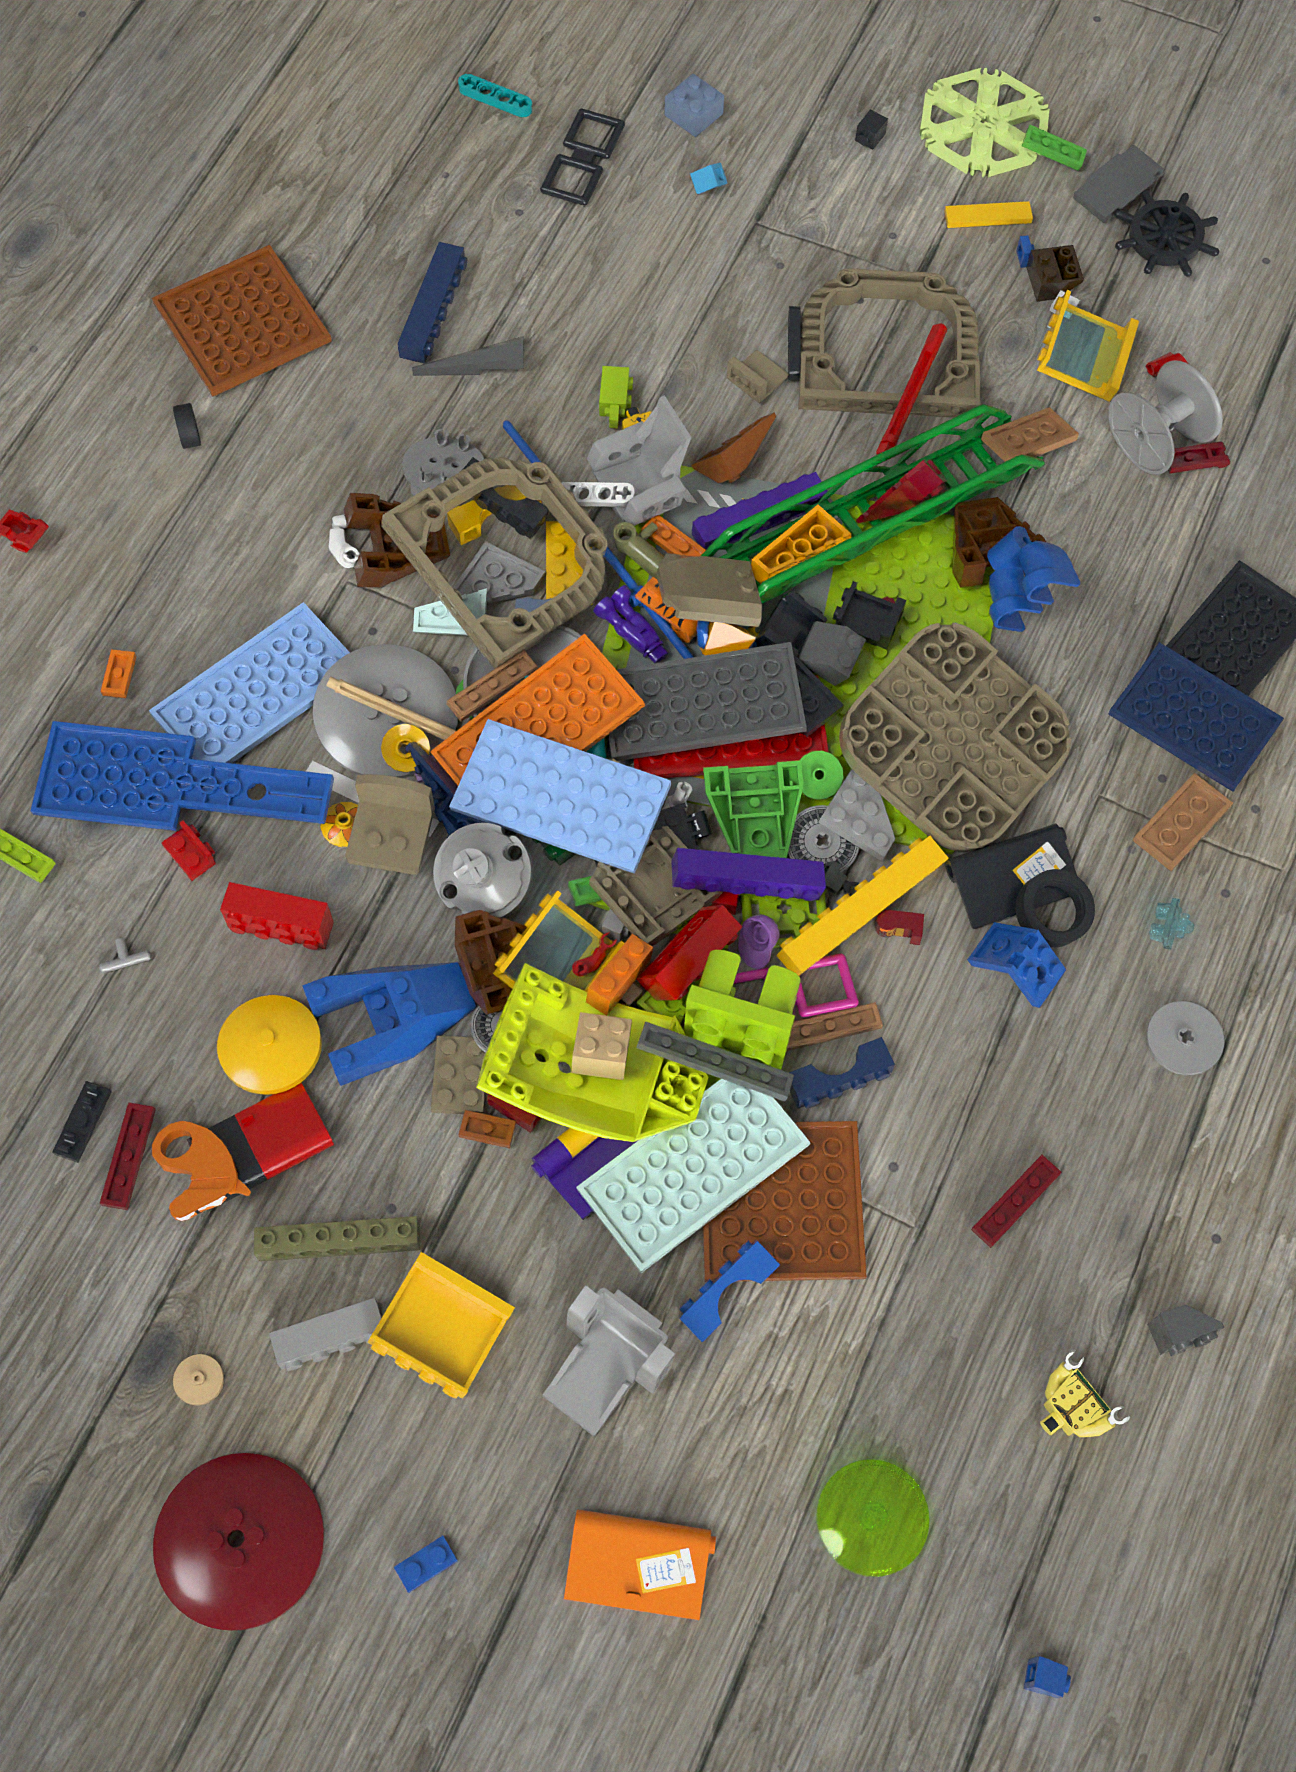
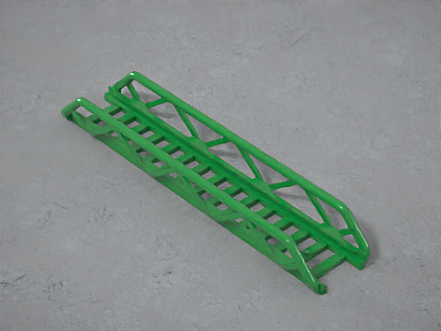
[701,404,1045,604]

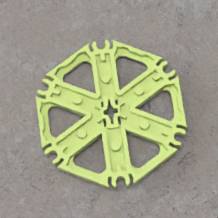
[919,68,1049,177]

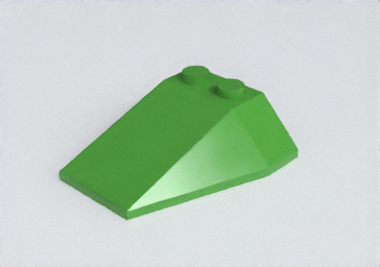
[703,760,804,858]

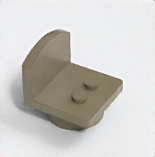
[345,774,435,875]

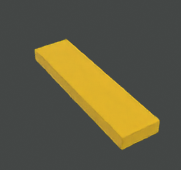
[944,201,1033,228]

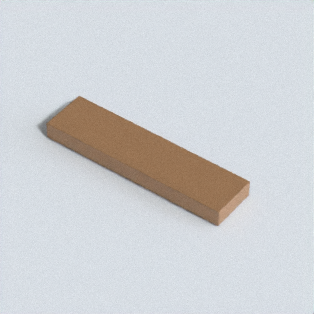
[446,650,539,722]
[787,1002,883,1051]

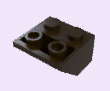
[1026,245,1084,302]

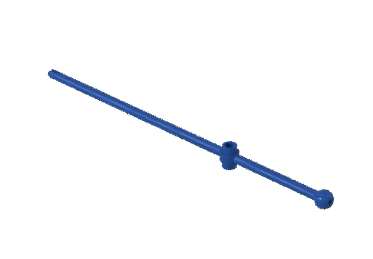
[503,420,694,659]

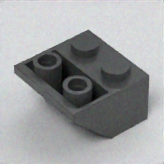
[1147,1305,1225,1357]

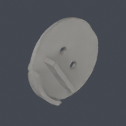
[402,429,484,496]

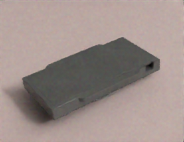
[1073,144,1165,223]

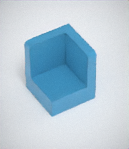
[690,163,728,194]

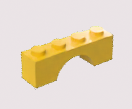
[447,485,542,545]

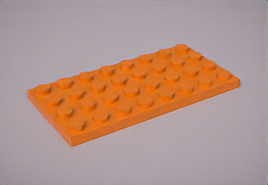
[430,633,645,786]

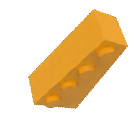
[751,505,851,584]

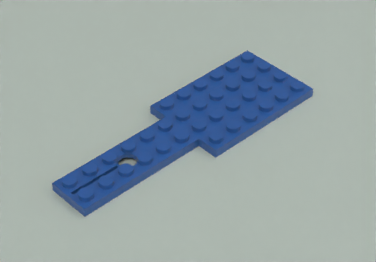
[30,721,334,831]

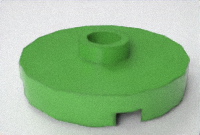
[799,751,843,799]

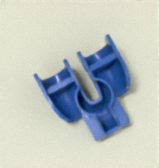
[987,526,1080,632]

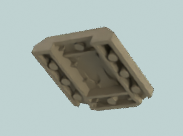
[656,553,762,627]
[589,826,723,946]

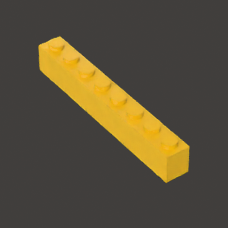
[776,836,949,976]

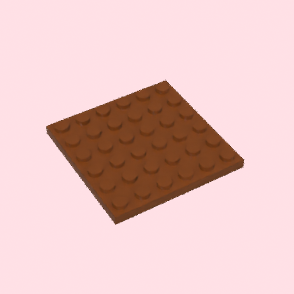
[152,245,332,397]
[703,1121,867,1282]

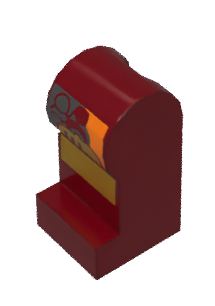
[875,910,924,945]

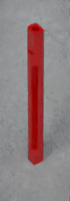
[876,323,947,455]

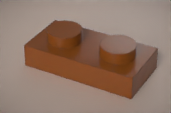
[458,1110,516,1149]

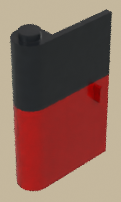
[187,1082,334,1204]

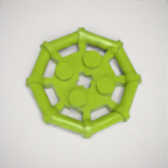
[739,888,827,949]

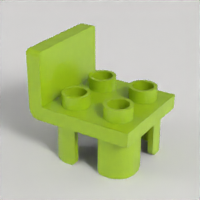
[684,950,801,1091]

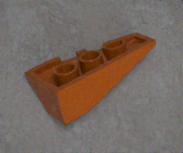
[691,412,776,483]

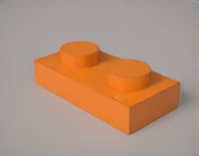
[101,649,137,698]

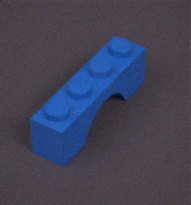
[678,1240,780,1342]

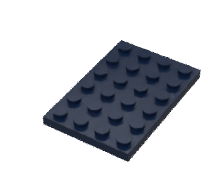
[1108,642,1284,792]

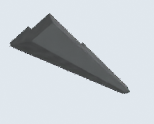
[412,336,524,376]

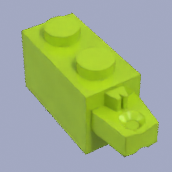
[599,366,633,429]

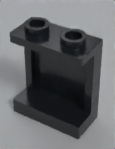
[832,581,906,650]
[754,591,828,658]

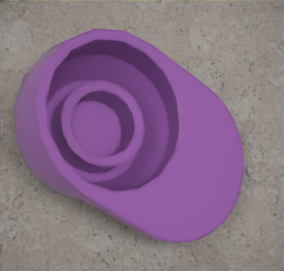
[738,914,780,969]

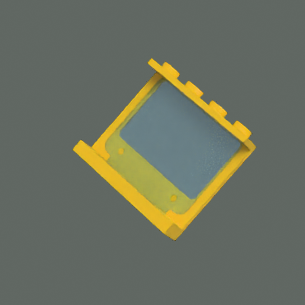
[1037,290,1139,402]
[493,891,624,992]

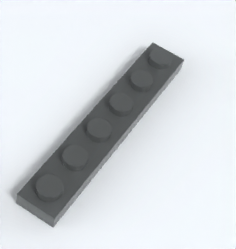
[636,1022,794,1101]

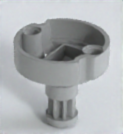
[433,823,534,919]

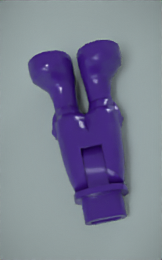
[593,585,668,664]

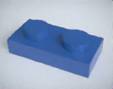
[394,1535,458,1593]

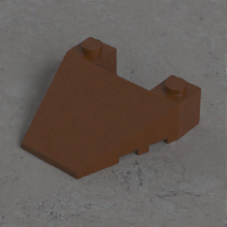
[344,493,450,588]
[952,497,1046,588]

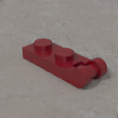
[1168,442,1231,474]

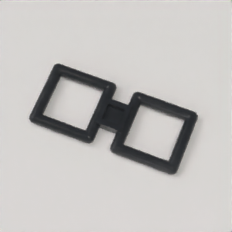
[540,108,625,206]

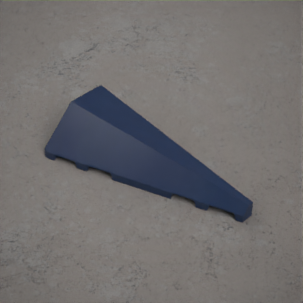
[405,742,487,838]

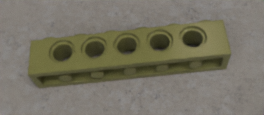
[254,1216,420,1262]

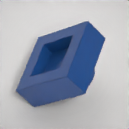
[1016,235,1035,268]

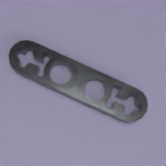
[788,306,801,381]

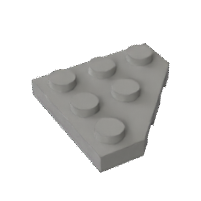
[452,541,546,604]
[818,769,895,861]

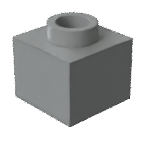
[602,909,630,942]

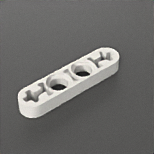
[562,482,638,507]

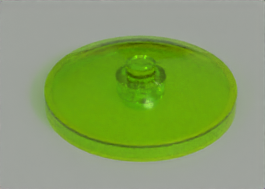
[816,1459,930,1577]

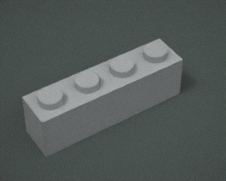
[269,1298,382,1371]

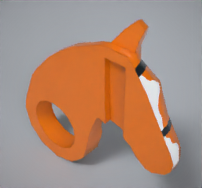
[152,1121,251,1221]

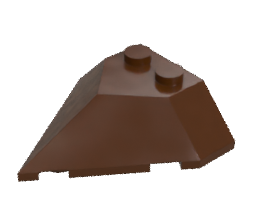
[455,910,562,1015]

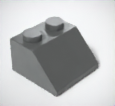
[798,621,866,686]

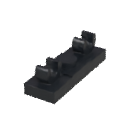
[52,1081,112,1163]

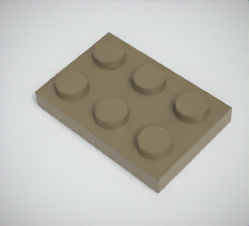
[431,1036,485,1114]

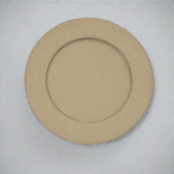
[173,1354,224,1406]

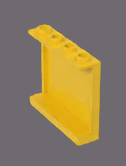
[368,1252,515,1399]

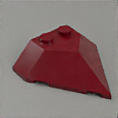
[856,459,947,524]

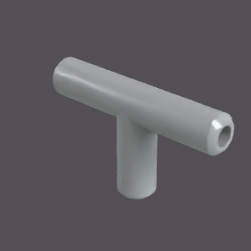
[99,938,151,973]

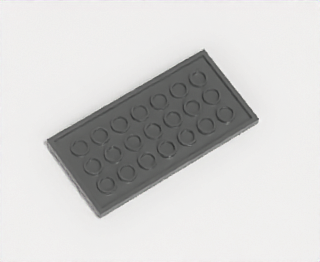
[609,642,807,761]

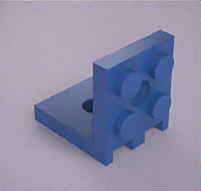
[967,922,1066,1008]

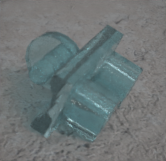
[1149,898,1195,950]

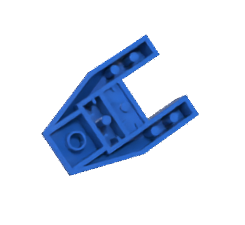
[302,962,476,1086]

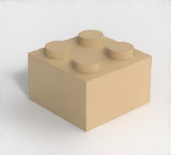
[571,1012,632,1080]

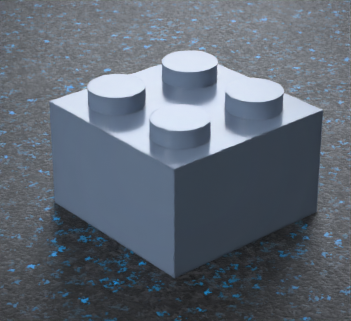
[664,74,724,137]

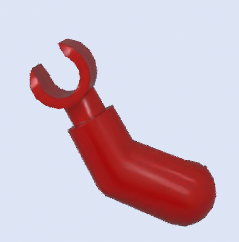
[572,932,617,977]

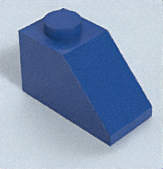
[1023,1656,1071,1698]

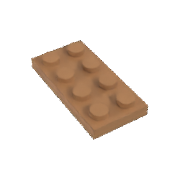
[981,407,1079,461]
[1132,773,1233,871]

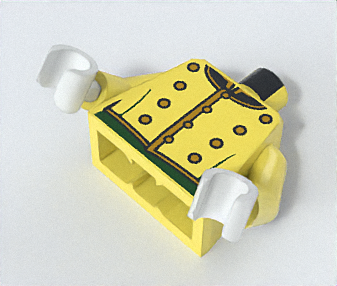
[1040,1350,1130,1437]

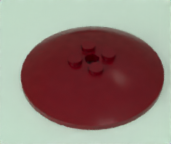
[153,1453,325,1631]

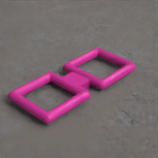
[734,953,859,1017]

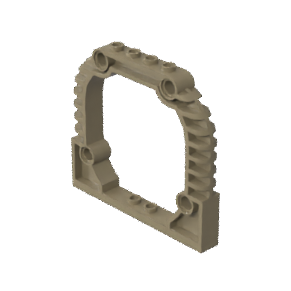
[798,268,980,419]
[382,457,608,669]

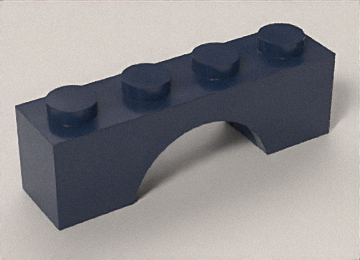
[789,1037,895,1109]

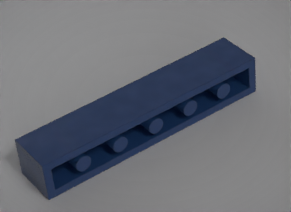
[398,242,468,364]

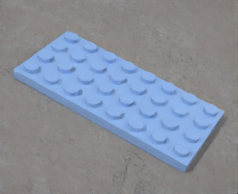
[149,602,350,763]
[449,719,671,874]

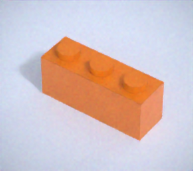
[586,934,654,1016]

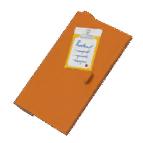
[564,1509,716,1620]

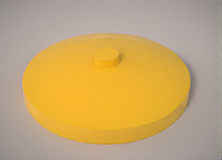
[217,995,322,1095]

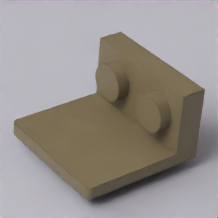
[727,350,789,404]

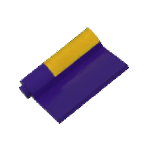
[531,1128,639,1220]

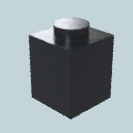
[855,109,888,150]

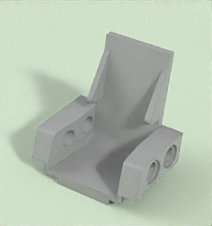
[587,395,691,526]
[542,1285,675,1437]

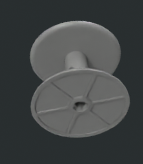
[1108,361,1223,475]

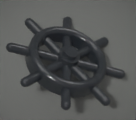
[1114,190,1220,277]

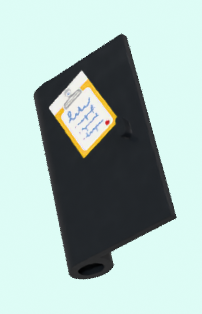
[945,823,1077,929]

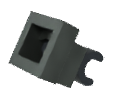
[824,861,860,896]

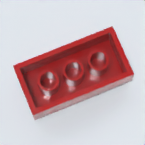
[220,882,334,950]
[636,905,742,1001]

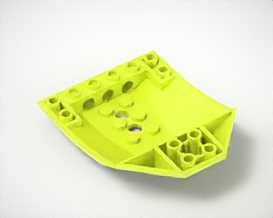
[476,963,708,1142]

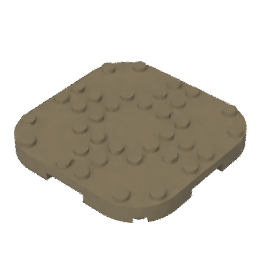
[839,623,1072,852]

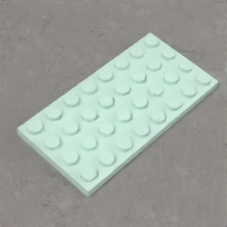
[576,1079,810,1273]

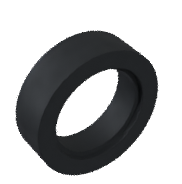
[1015,869,1095,948]

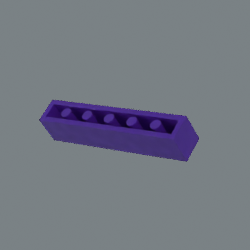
[692,472,828,550]
[671,848,826,901]

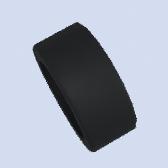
[173,403,201,449]

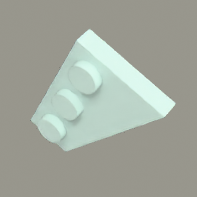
[413,588,487,636]

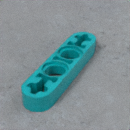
[458,74,532,117]

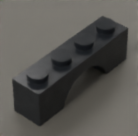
[462,457,549,539]

